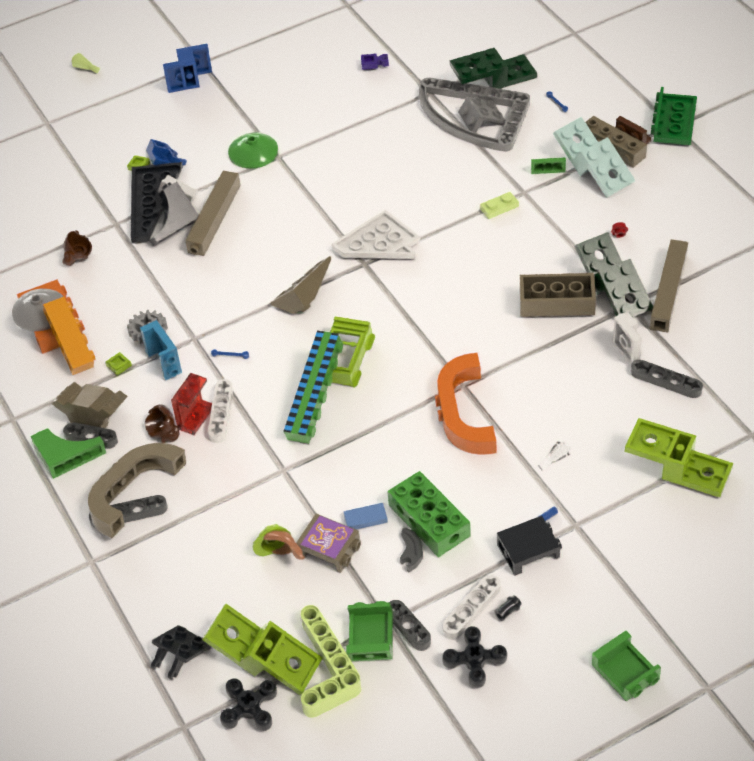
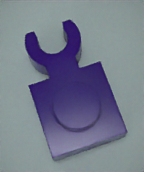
[361,53,389,70]

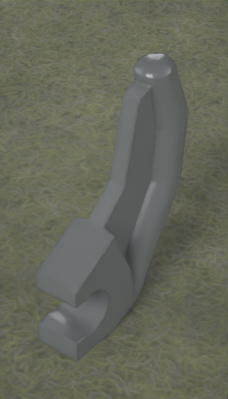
[400,527,423,573]

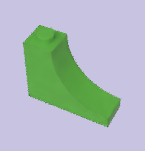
[30,428,106,479]

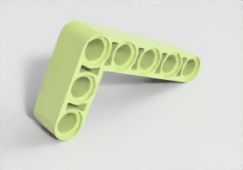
[300,605,361,718]

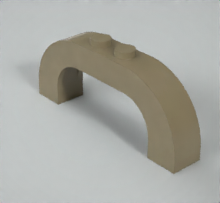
[88,443,187,538]

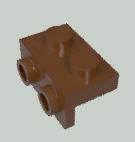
[615,115,652,144]

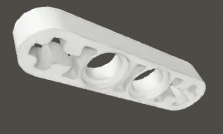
[208,379,233,443]
[442,575,501,640]

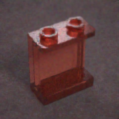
[171,373,212,436]

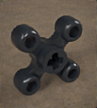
[442,626,508,688]
[220,678,277,731]

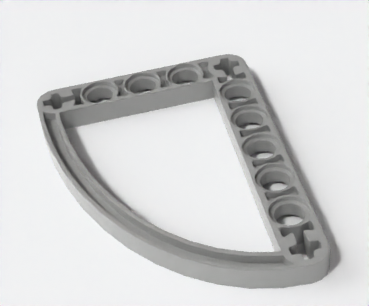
[419,77,530,152]

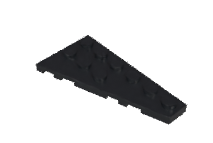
[131,162,183,243]

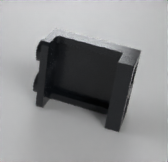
[497,516,562,576]

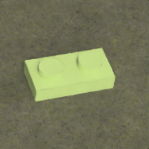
[480,192,519,219]

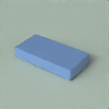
[343,503,388,530]

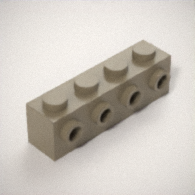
[585,115,647,168]

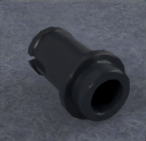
[494,595,522,621]

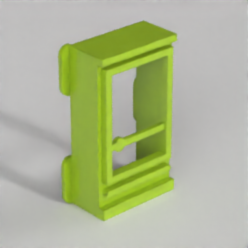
[330,316,376,388]

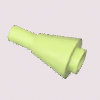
[71,53,100,73]

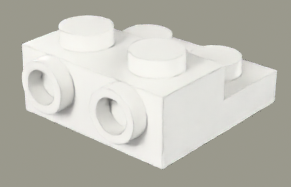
[613,312,642,365]

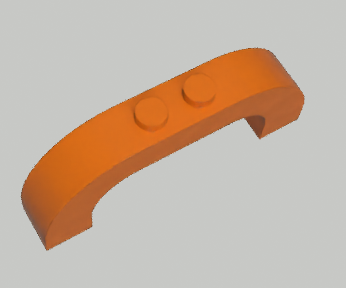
[435,352,497,455]

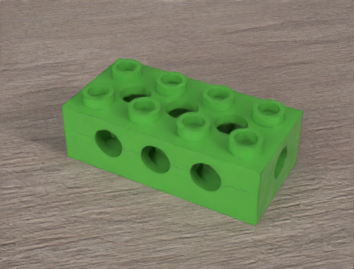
[387,471,471,558]

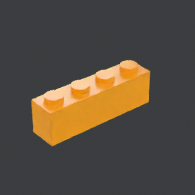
[43,297,96,375]

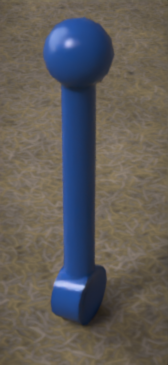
[546,91,568,112]
[211,349,250,359]

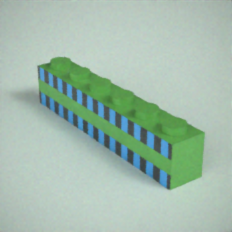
[283,330,343,444]

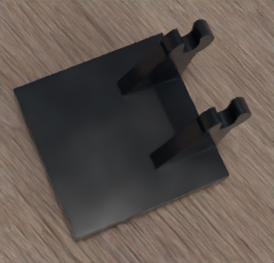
[151,625,212,680]

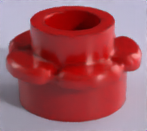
[611,222,629,238]

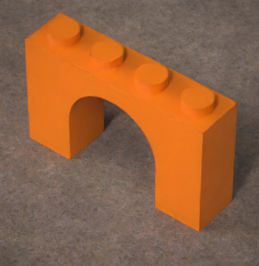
[16,279,85,354]

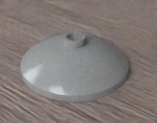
[12,289,64,331]

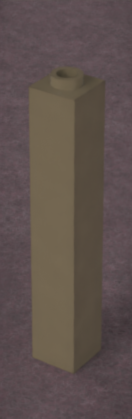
[185,170,241,256]
[650,239,689,333]

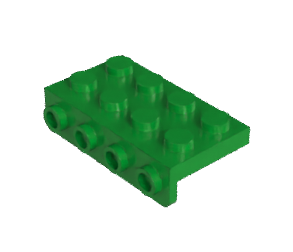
[650,86,697,145]

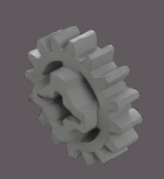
[127,309,168,344]

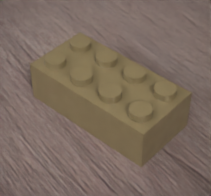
[519,273,596,317]

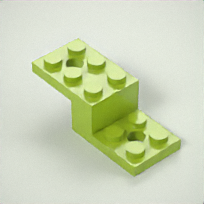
[624,418,734,498]
[202,603,323,695]

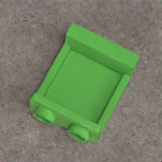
[346,601,393,662]
[591,630,661,701]

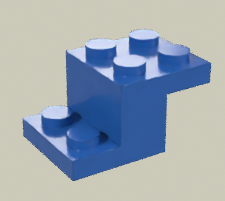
[163,43,212,93]

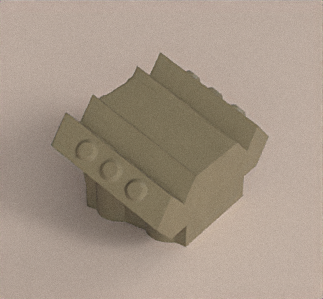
[51,382,128,428]

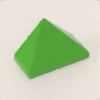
[531,157,566,174]

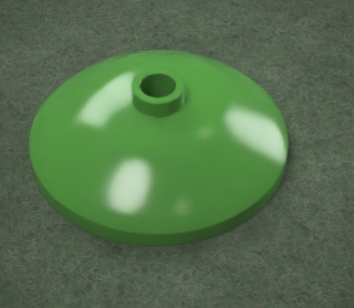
[228,132,278,169]

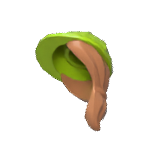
[252,524,305,560]

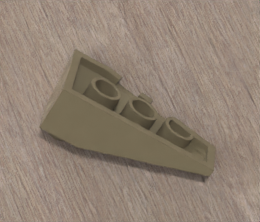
[270,256,332,314]

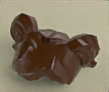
[62,230,92,266]
[145,404,180,443]

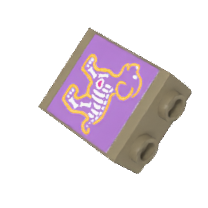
[296,513,361,573]

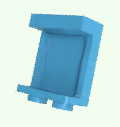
[140,320,182,380]

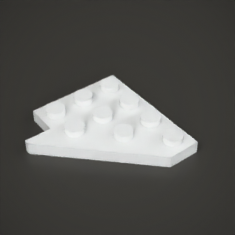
[331,209,420,259]

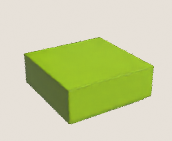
[127,155,150,171]
[105,352,132,376]

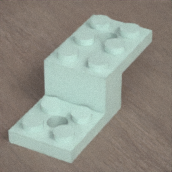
[553,117,636,198]

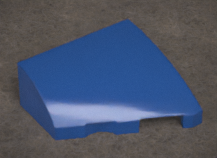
[146,139,187,166]

